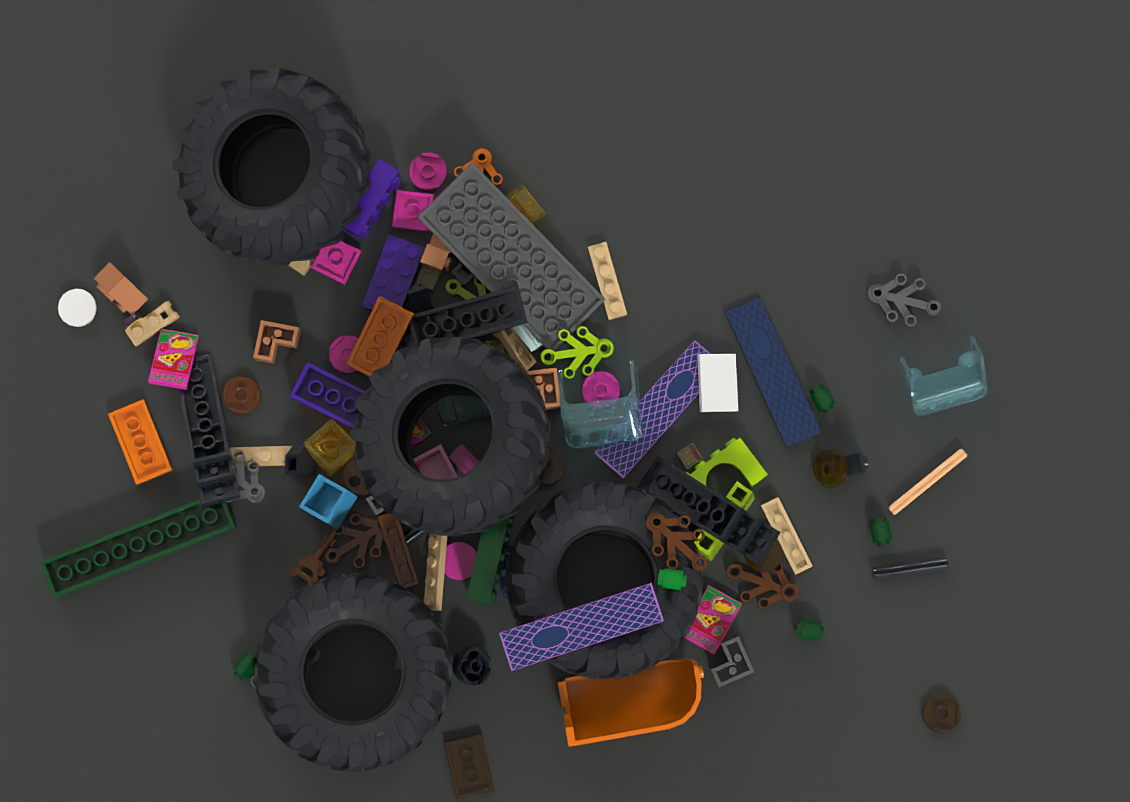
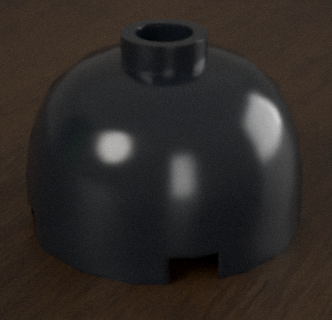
[452,647,491,685]

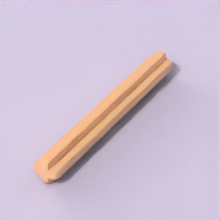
[889,449,967,515]

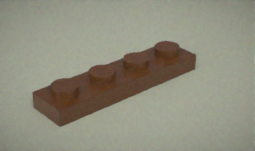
[377,513,419,588]

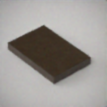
[444,734,495,799]

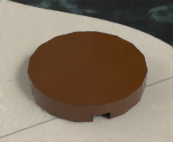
[222,376,261,414]

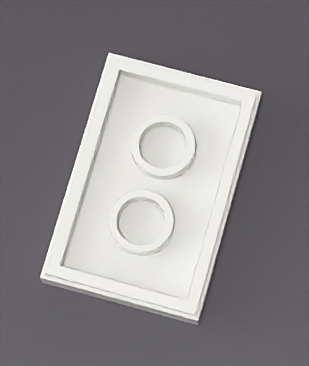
[697,354,738,412]

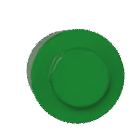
[657,568,687,591]

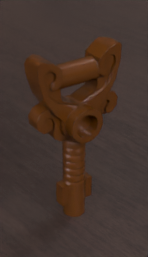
[288,531,337,584]

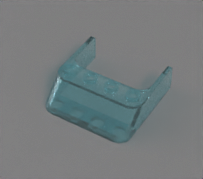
[558,360,642,448]

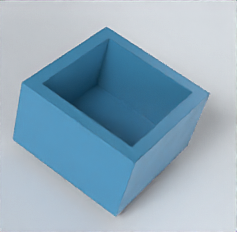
[299,474,357,530]

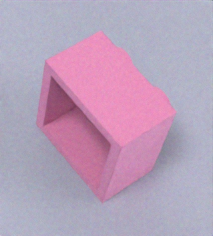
[414,444,458,479]

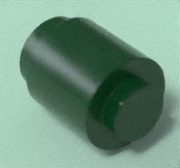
[809,384,836,414]
[870,517,892,546]
[796,619,825,641]
[233,651,256,681]

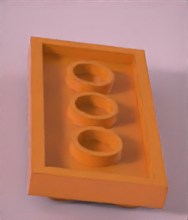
[346,296,414,377]
[108,399,173,485]

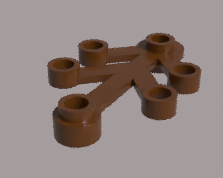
[325,513,383,568]
[646,513,708,572]
[727,562,799,609]

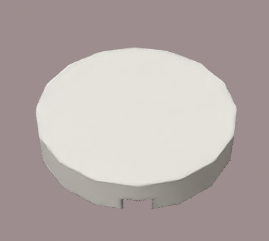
[58,289,97,327]

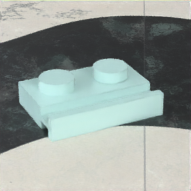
[513,325,543,352]

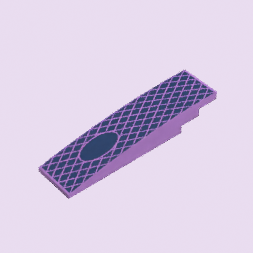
[594,340,710,478]
[499,583,664,671]

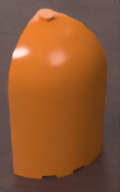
[557,658,704,747]

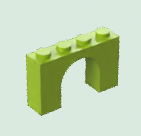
[687,438,768,487]
[694,482,755,561]

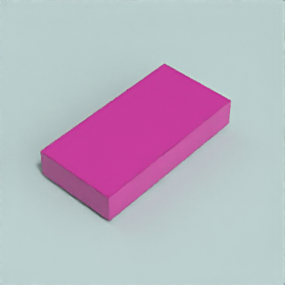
[448,444,479,474]

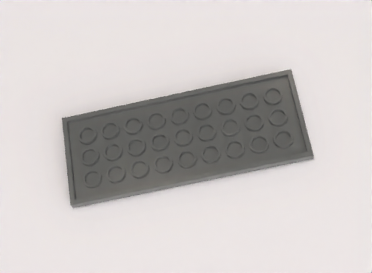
[417,163,606,351]

